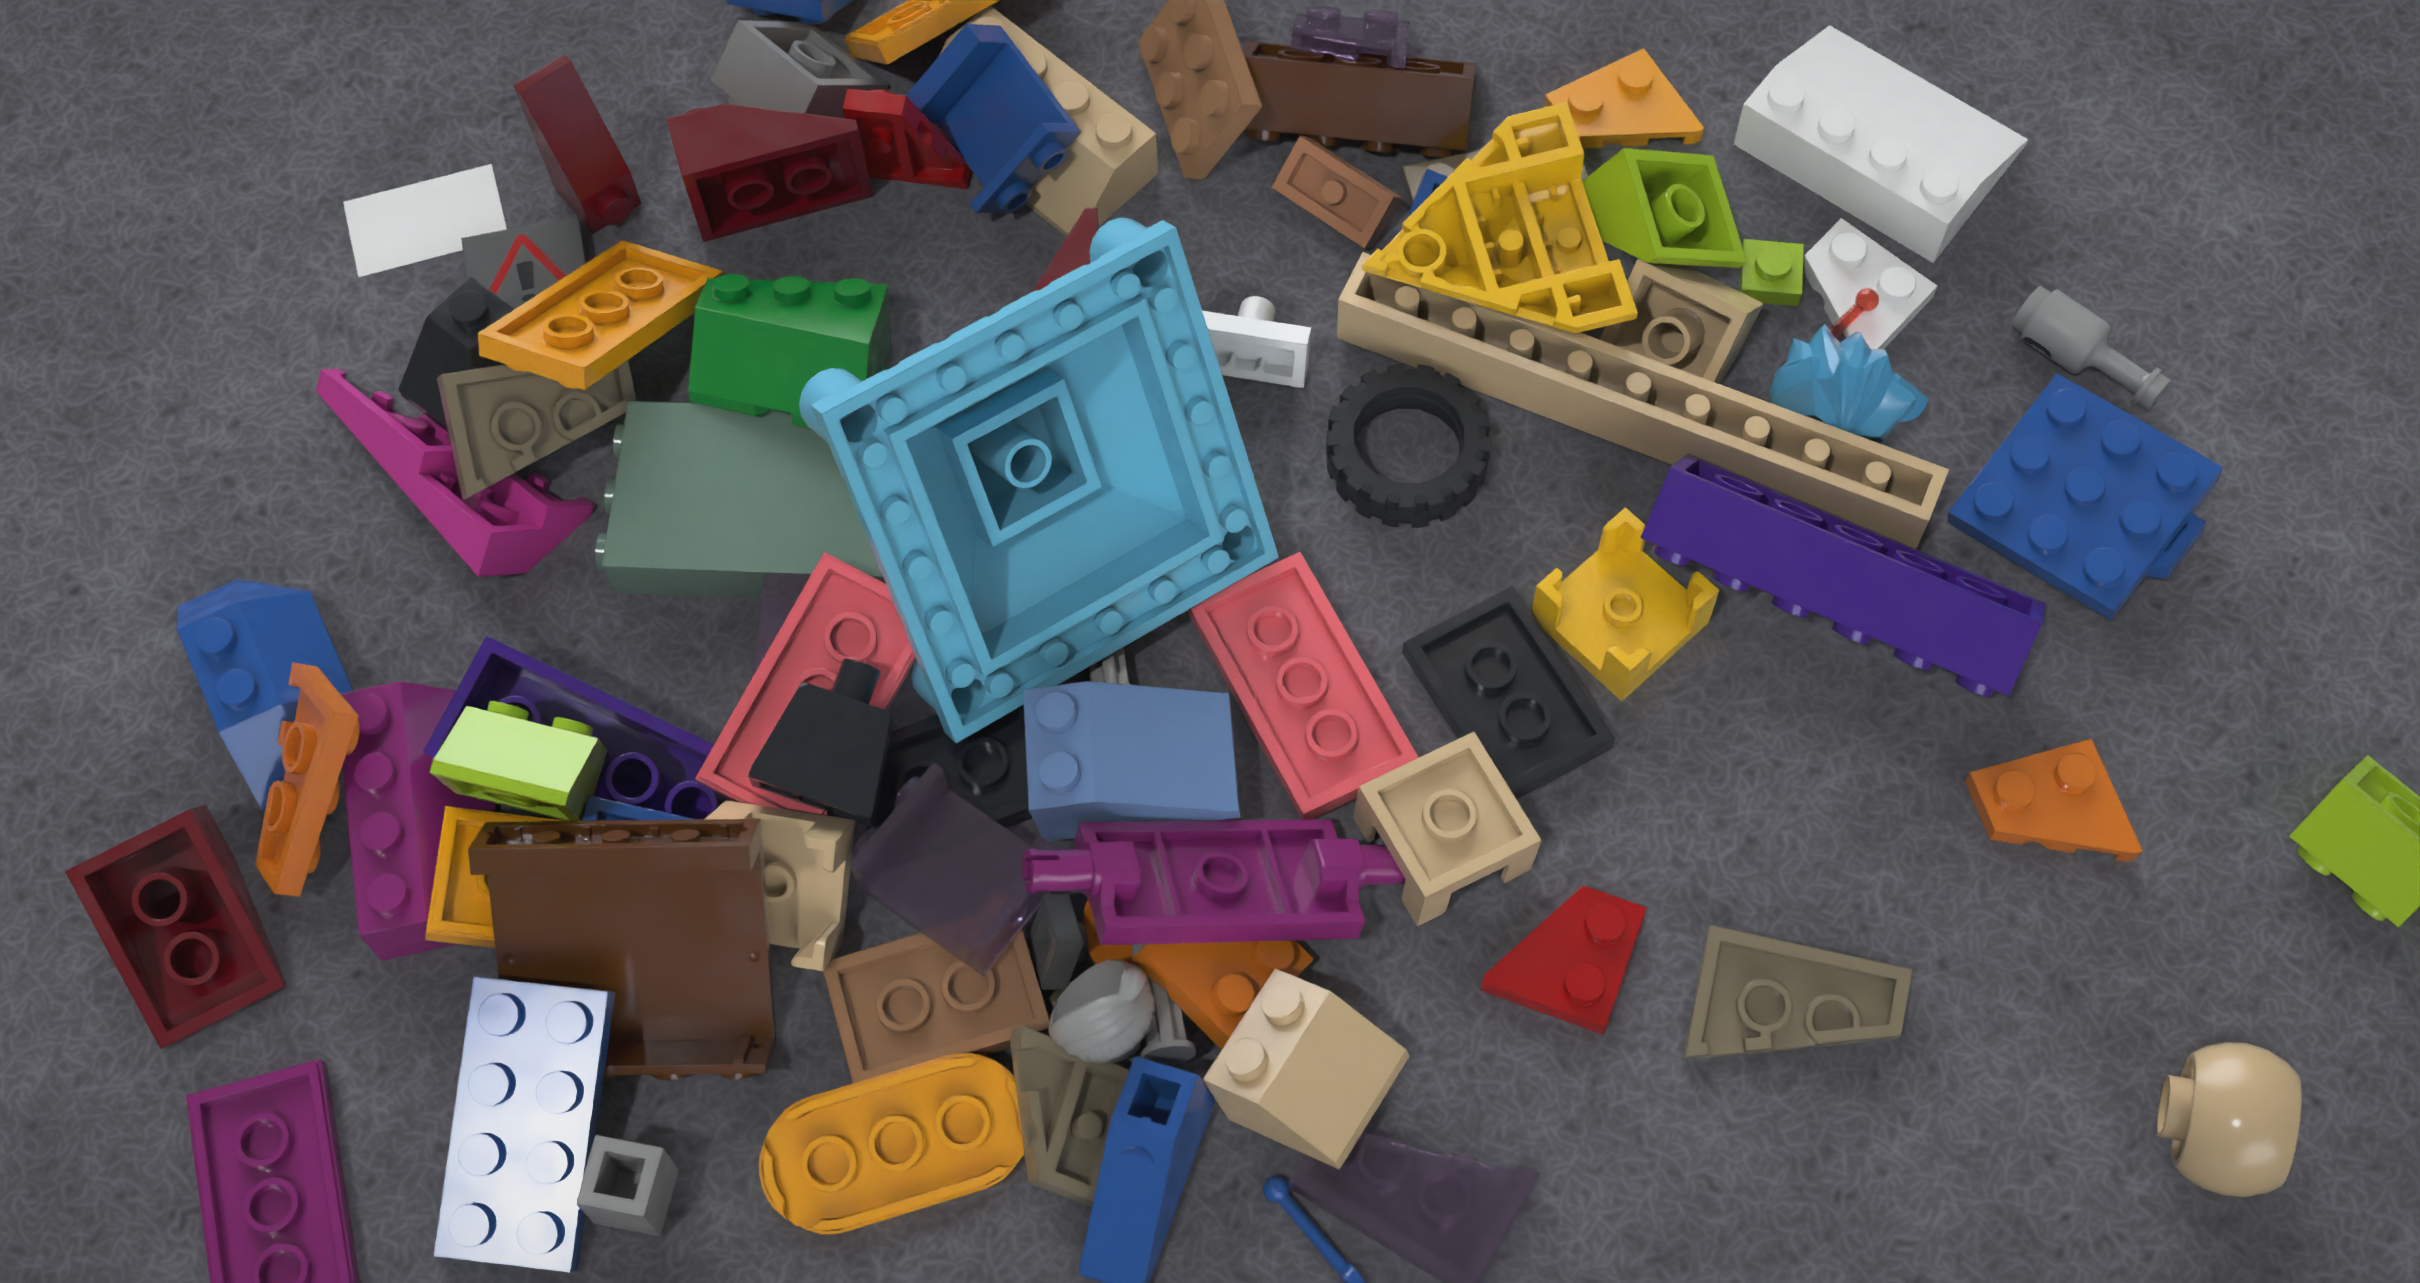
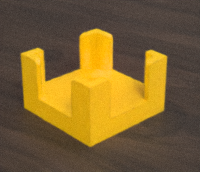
[1531,507,1719,701]

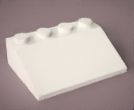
[1734,25,2028,263]

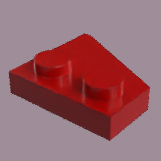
[843,89,972,189]
[1480,885,1647,1035]

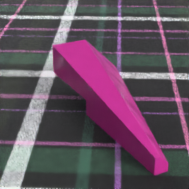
[316,369,595,577]

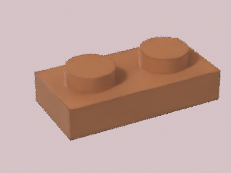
[1271,136,1402,249]

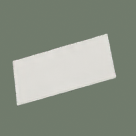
[343,164,507,277]

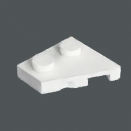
[1803,218,1937,350]

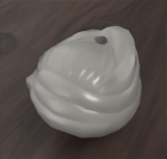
[1048,959,1155,1064]

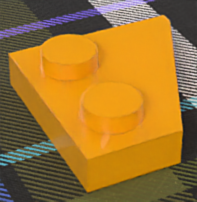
[1544,48,1704,148]

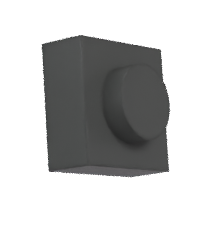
[1027,894,1087,990]

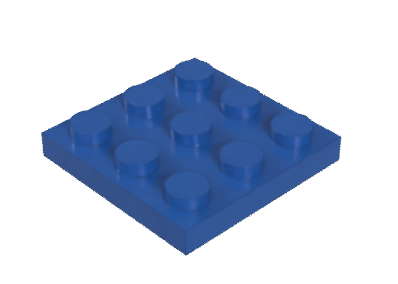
[1947,373,2223,621]

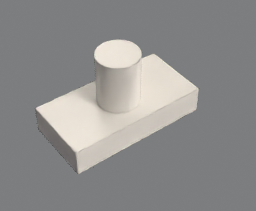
[1202,296,1311,388]

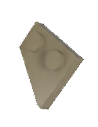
[1010,1026,1129,1207]

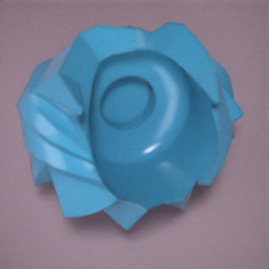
[1769,324,1929,444]

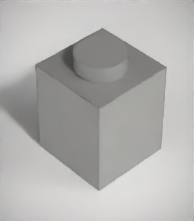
[576,1135,679,1237]

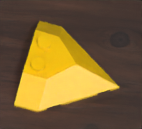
[1362,102,1638,333]

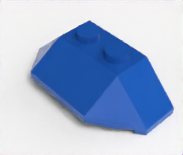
[176,579,354,814]

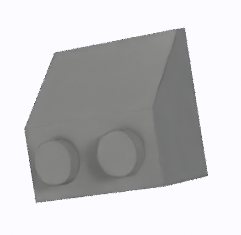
[711,20,889,118]

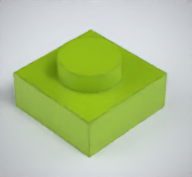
[1739,239,1804,306]

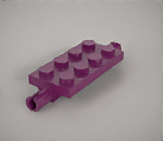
[1022,819,1406,945]

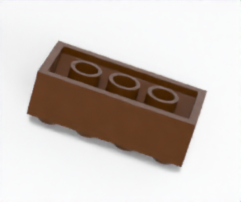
[1242,41,1476,158]

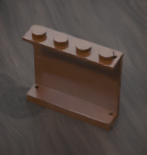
[468,819,777,1081]

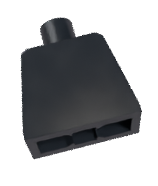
[748,658,893,828]

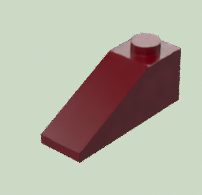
[513,54,642,234]

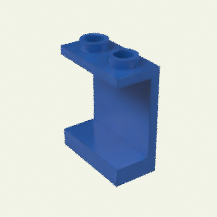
[906,24,1081,214]

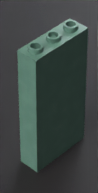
[595,401,886,600]

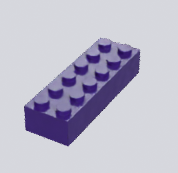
[1641,453,2045,697]

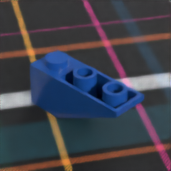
[1078,1056,1215,1283]

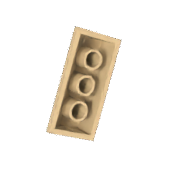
[933,6,1158,237]

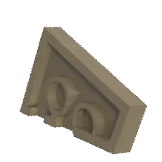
[437,360,637,500]
[1682,925,1912,1060]

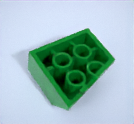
[688,274,892,429]

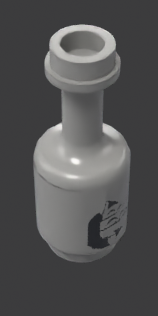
[2011,285,2172,411]

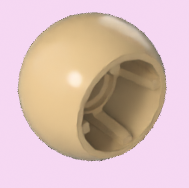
[2157,1042,2302,1197]

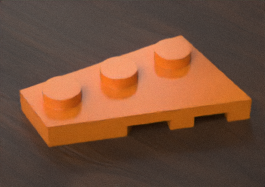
[255,662,360,897]

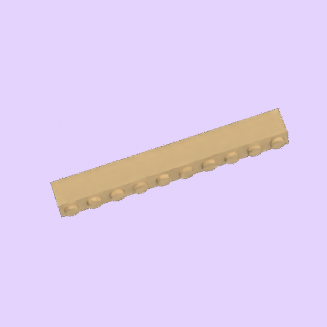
[1337,252,1949,549]

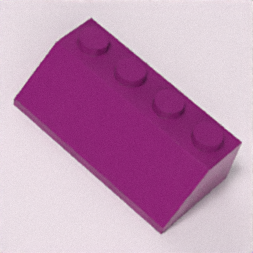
[341,681,498,961]

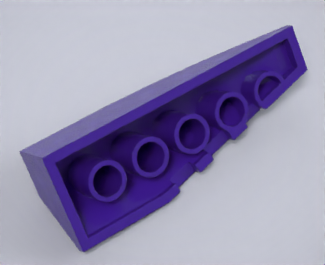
[423,636,836,819]

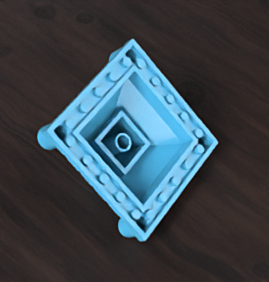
[799,217,1279,743]

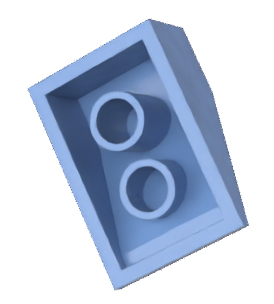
[1023,681,1241,842]

